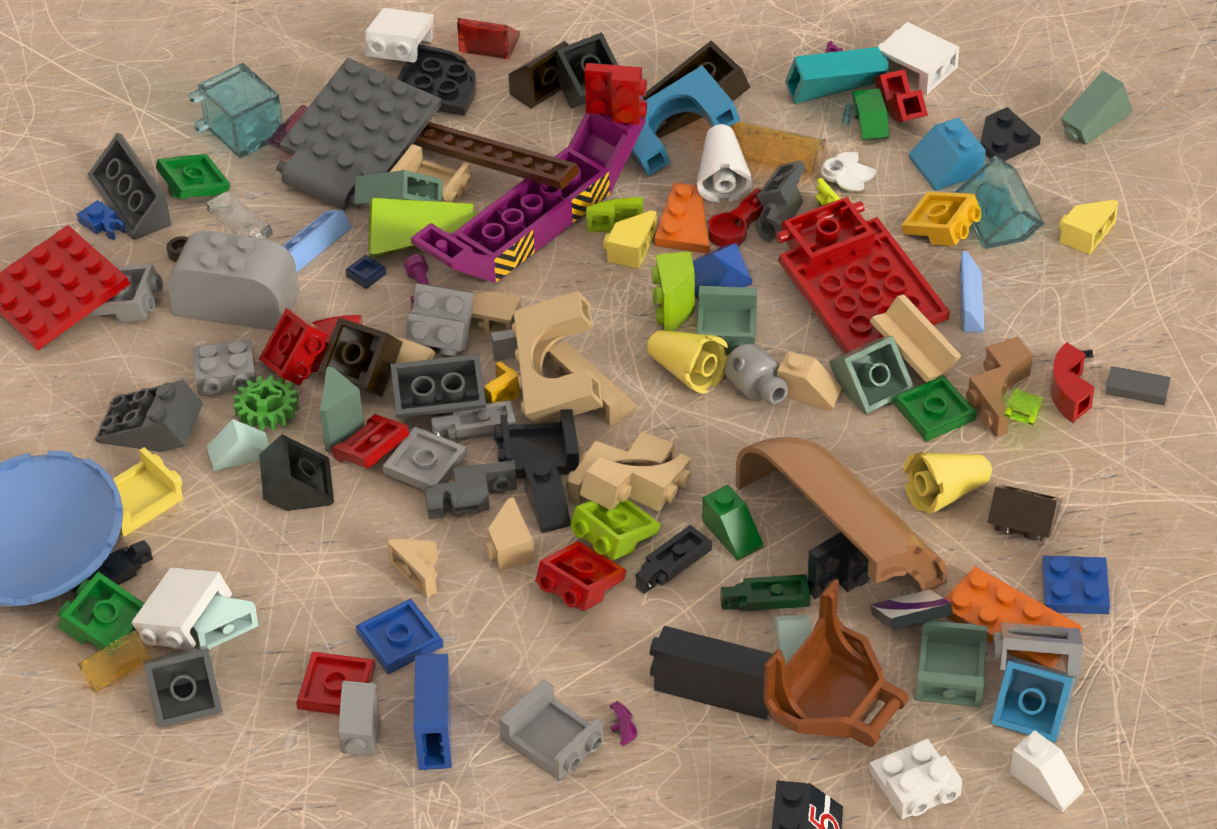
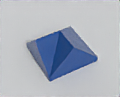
[692,243,752,300]

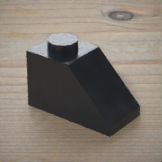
[523,458,571,533]

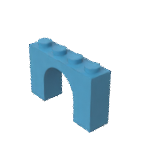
[630,66,740,177]

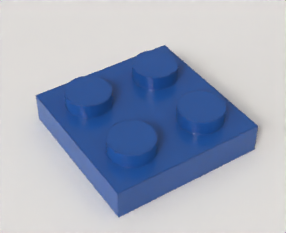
[1042,555,1110,614]

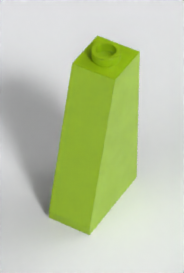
[368,198,478,258]

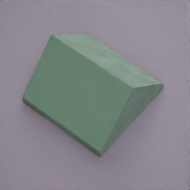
[320,367,364,452]

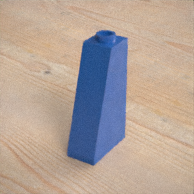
[414,653,452,770]

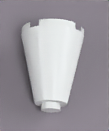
[697,124,752,203]

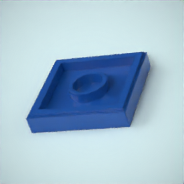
[356,598,443,674]

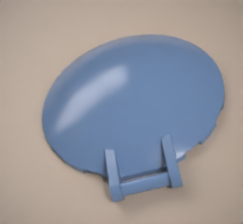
[0,451,123,606]

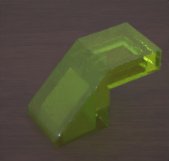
[1004,388,1044,426]

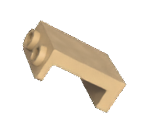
[390,144,473,203]

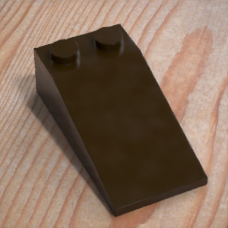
[642,40,751,138]

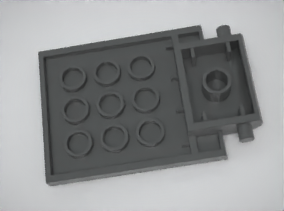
[276,58,441,211]

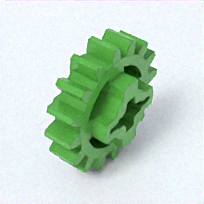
[233,375,299,431]

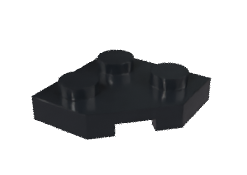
[980,107,1041,165]

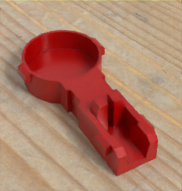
[708,188,763,247]

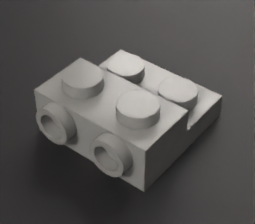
[89,264,163,322]
[405,283,475,356]
[193,339,256,396]

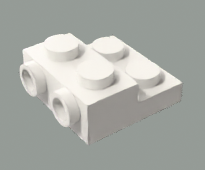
[869,739,962,820]

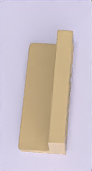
[870,295,961,382]

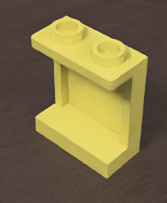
[113,447,183,537]

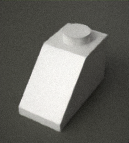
[1010,730,1084,812]

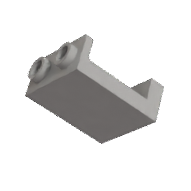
[499,679,604,781]

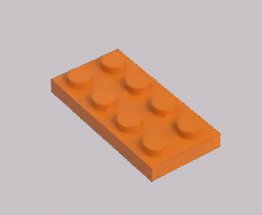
[945,566,1082,668]

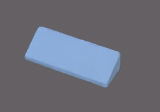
[282,210,351,272]
[959,251,985,332]

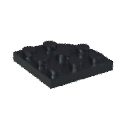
[397,44,476,116]

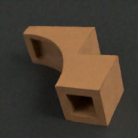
[966,336,1033,437]

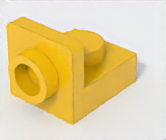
[484,361,520,404]

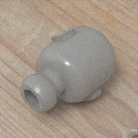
[724,343,788,404]

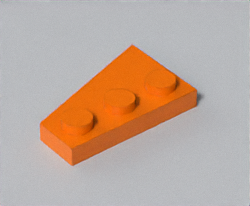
[655,182,710,254]

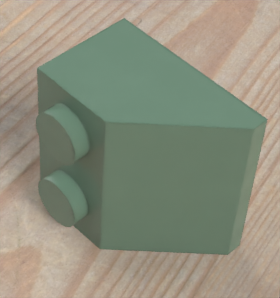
[829,336,914,414]

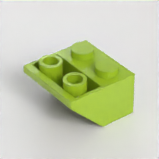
[651,251,695,331]

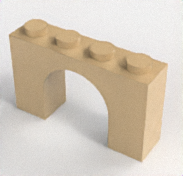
[512,291,603,424]

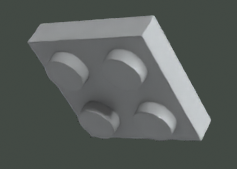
[383,427,467,491]

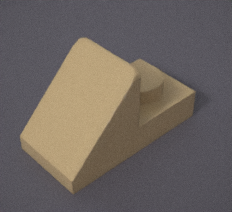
[387,539,438,598]

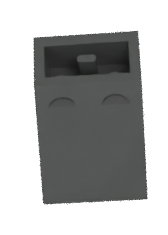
[95,380,203,452]

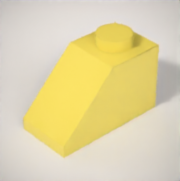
[1058,200,1119,255]
[603,210,657,269]

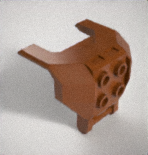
[763,579,909,747]

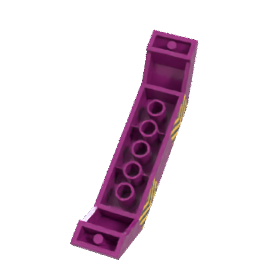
[411,113,646,283]

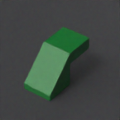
[852,88,890,141]

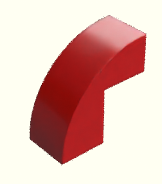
[874,69,928,122]
[1051,342,1095,423]

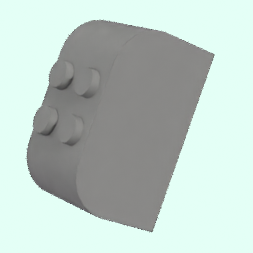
[167,231,300,331]

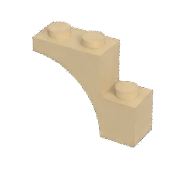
[566,431,674,505]
[580,453,692,511]

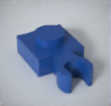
[77,200,125,240]

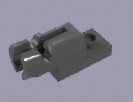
[756,160,806,241]
[425,460,517,519]

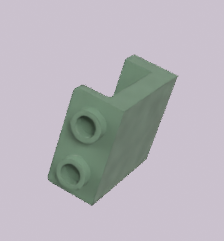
[696,286,757,356]
[916,620,988,708]

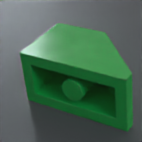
[702,484,763,561]

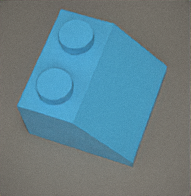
[909,117,986,191]
[991,657,1077,742]

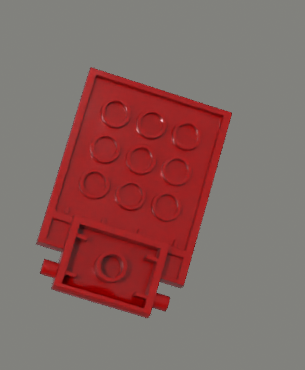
[776,197,950,353]

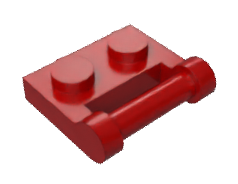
[331,414,410,469]

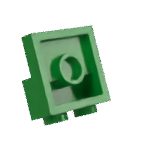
[57,572,145,657]

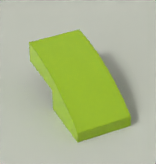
[586,197,644,232]

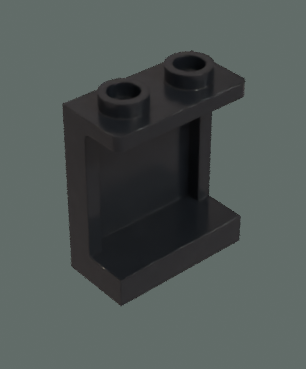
[495,409,579,478]

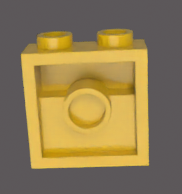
[901,192,981,246]

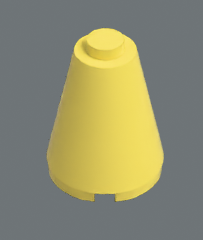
[647,330,728,394]
[903,453,992,514]

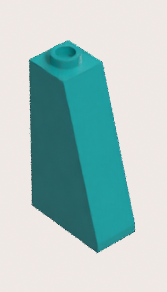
[785,47,889,104]

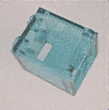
[189,63,285,159]

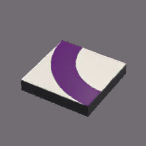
[870,589,953,630]

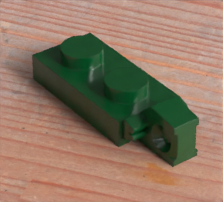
[720,574,811,611]

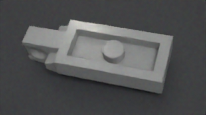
[431,400,516,438]

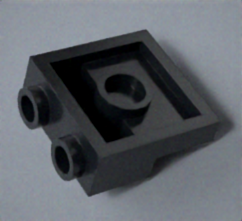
[807,532,870,599]

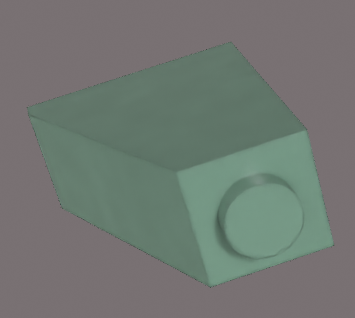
[1061,71,1133,145]
[354,170,442,207]

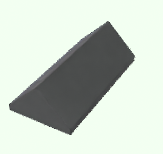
[88,132,171,240]

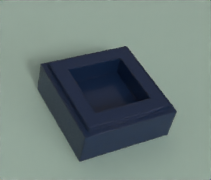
[345,254,386,289]

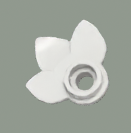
[821,152,876,191]

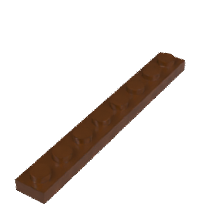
[413,122,580,190]

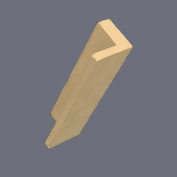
[543,341,637,426]

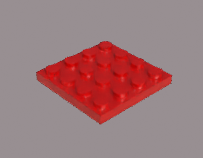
[0,225,130,351]

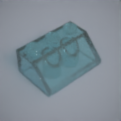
[955,155,1044,249]

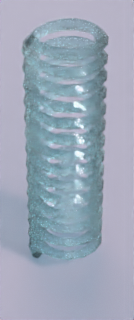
[842,104,853,125]

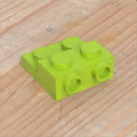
[570,499,661,560]

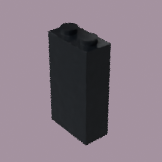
[649,626,773,720]

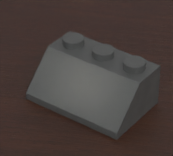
[390,354,486,418]

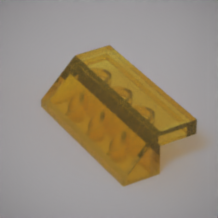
[703,121,826,173]

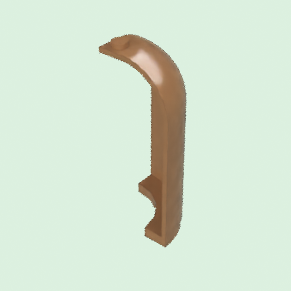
[736,437,947,592]

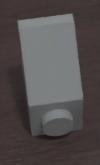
[338,681,381,755]

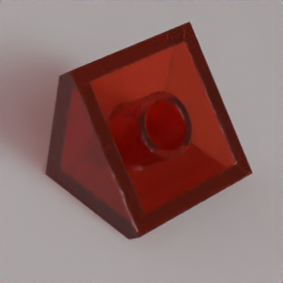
[457,18,520,60]

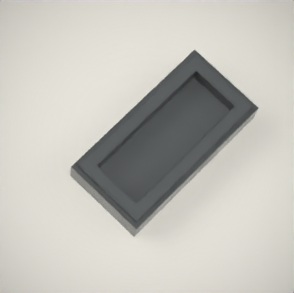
[1105,366,1170,405]

